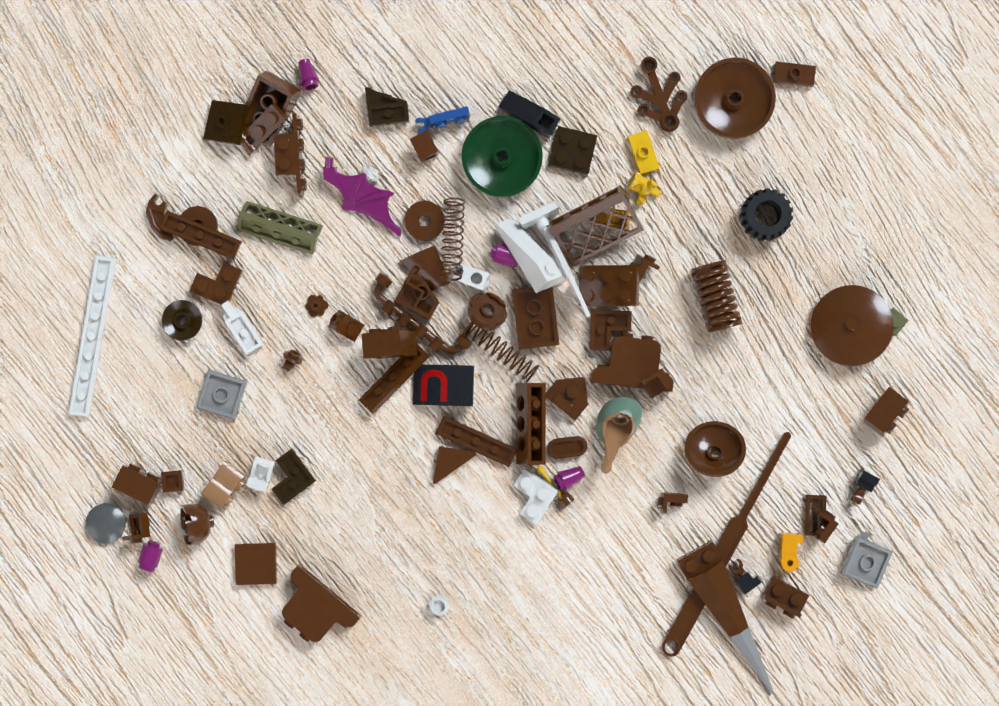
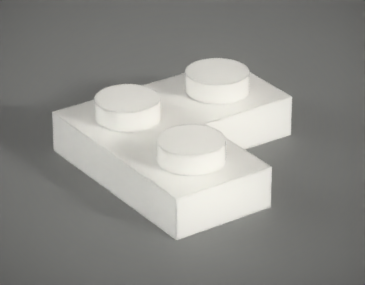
[514,468,559,525]

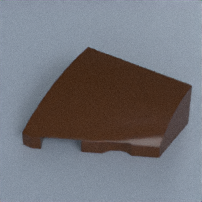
[400,245,451,291]
[394,267,440,321]

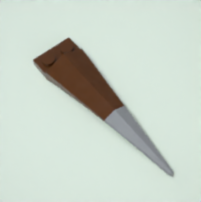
[676,540,774,694]

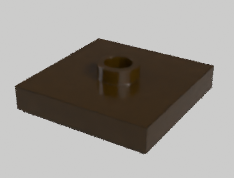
[203,100,249,145]

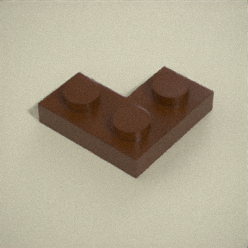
[189,262,243,305]
[590,310,632,351]

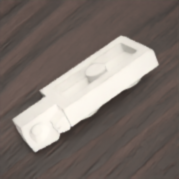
[221,301,264,355]

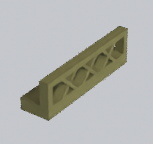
[237,201,323,255]

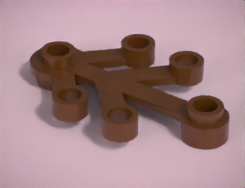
[630,56,688,132]

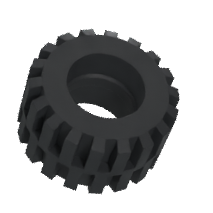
[739,188,793,241]

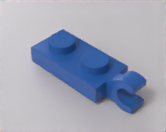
[415,106,470,134]

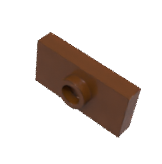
[773,61,816,87]

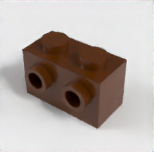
[863,387,909,437]
[112,463,162,505]

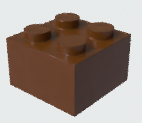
[361,327,417,359]

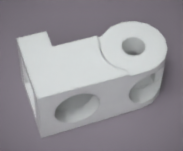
[450,264,491,292]

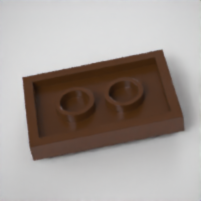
[579,265,640,306]
[512,287,559,350]

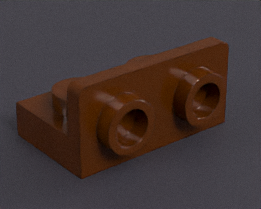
[761,576,810,619]

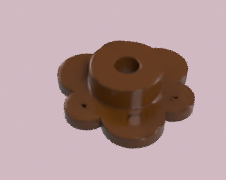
[305,295,329,317]

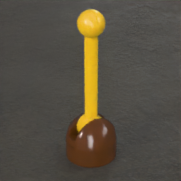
[537,466,575,510]

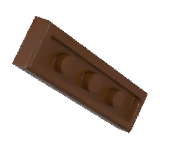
[159,210,242,260]
[359,343,430,414]
[435,415,516,467]

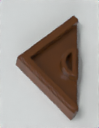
[433,446,476,484]

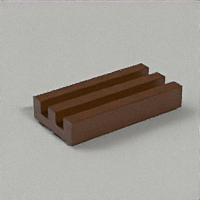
[804,494,827,536]

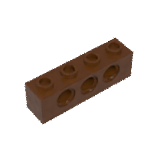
[516,383,546,465]

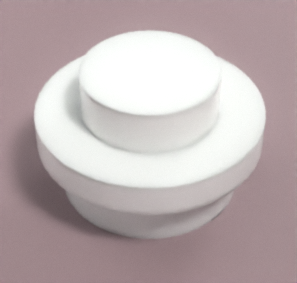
[361,166,379,184]
[429,596,449,616]

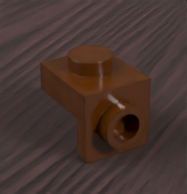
[629,254,660,283]
[329,310,365,342]
[122,512,150,544]

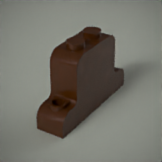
[591,333,674,392]
[282,564,362,642]

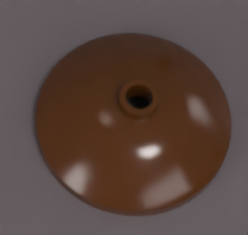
[684,421,746,477]

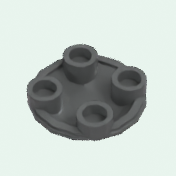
[85,503,127,544]

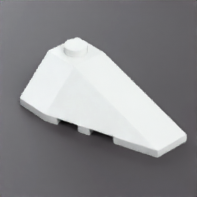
[495,218,567,293]

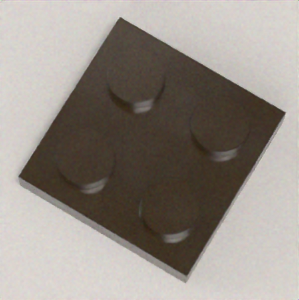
[549,126,598,175]

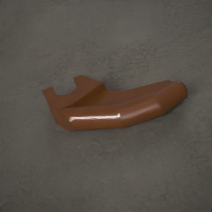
[146,194,174,242]

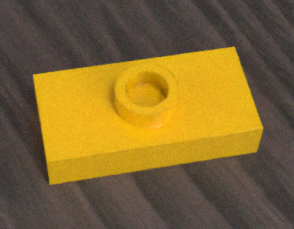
[627,130,660,175]

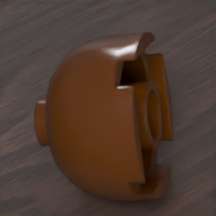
[180,504,214,546]

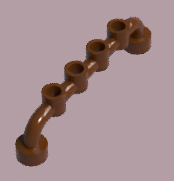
[374,273,473,354]

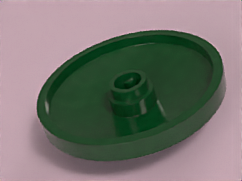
[462,116,543,198]

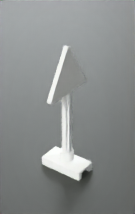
[518,201,591,317]

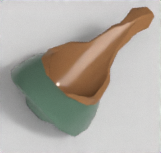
[596,397,643,474]

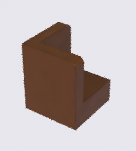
[410,130,439,164]
[640,368,673,398]

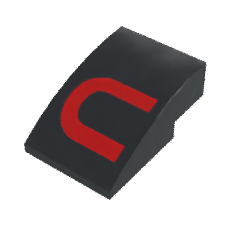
[413,364,474,407]

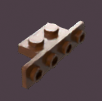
[273,113,307,196]

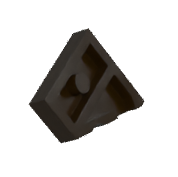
[365,87,410,127]

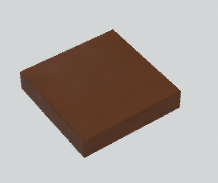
[235,543,277,585]

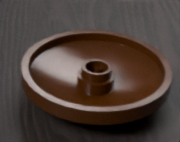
[694,57,776,139]
[811,285,894,367]

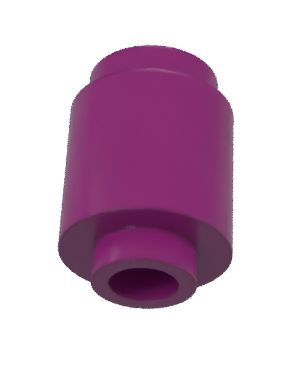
[490,243,518,267]
[138,540,163,572]

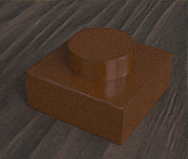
[161,470,185,493]

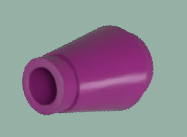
[298,59,319,91]
[553,466,585,491]

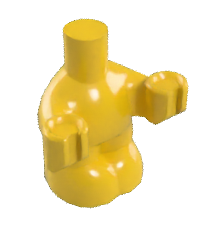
[626,171,662,206]

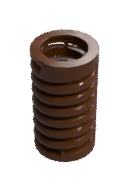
[690,260,743,333]

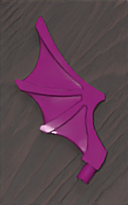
[323,156,401,236]

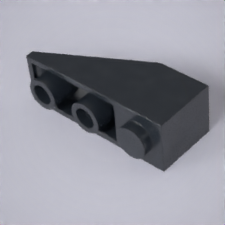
[498,90,561,139]

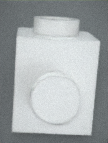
[246,456,275,492]

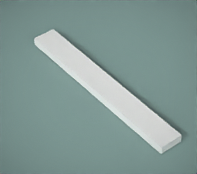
[68,255,117,418]

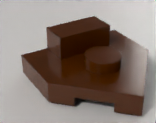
[546,377,588,421]

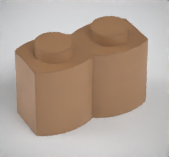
[201,461,246,509]

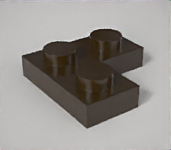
[272,448,317,505]

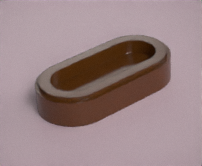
[547,436,587,459]

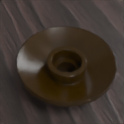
[162,300,202,341]

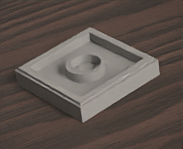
[196,369,248,420]
[840,535,893,589]

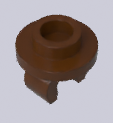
[282,350,303,371]

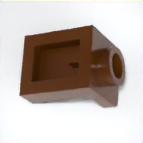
[657,492,688,514]
[815,510,839,544]

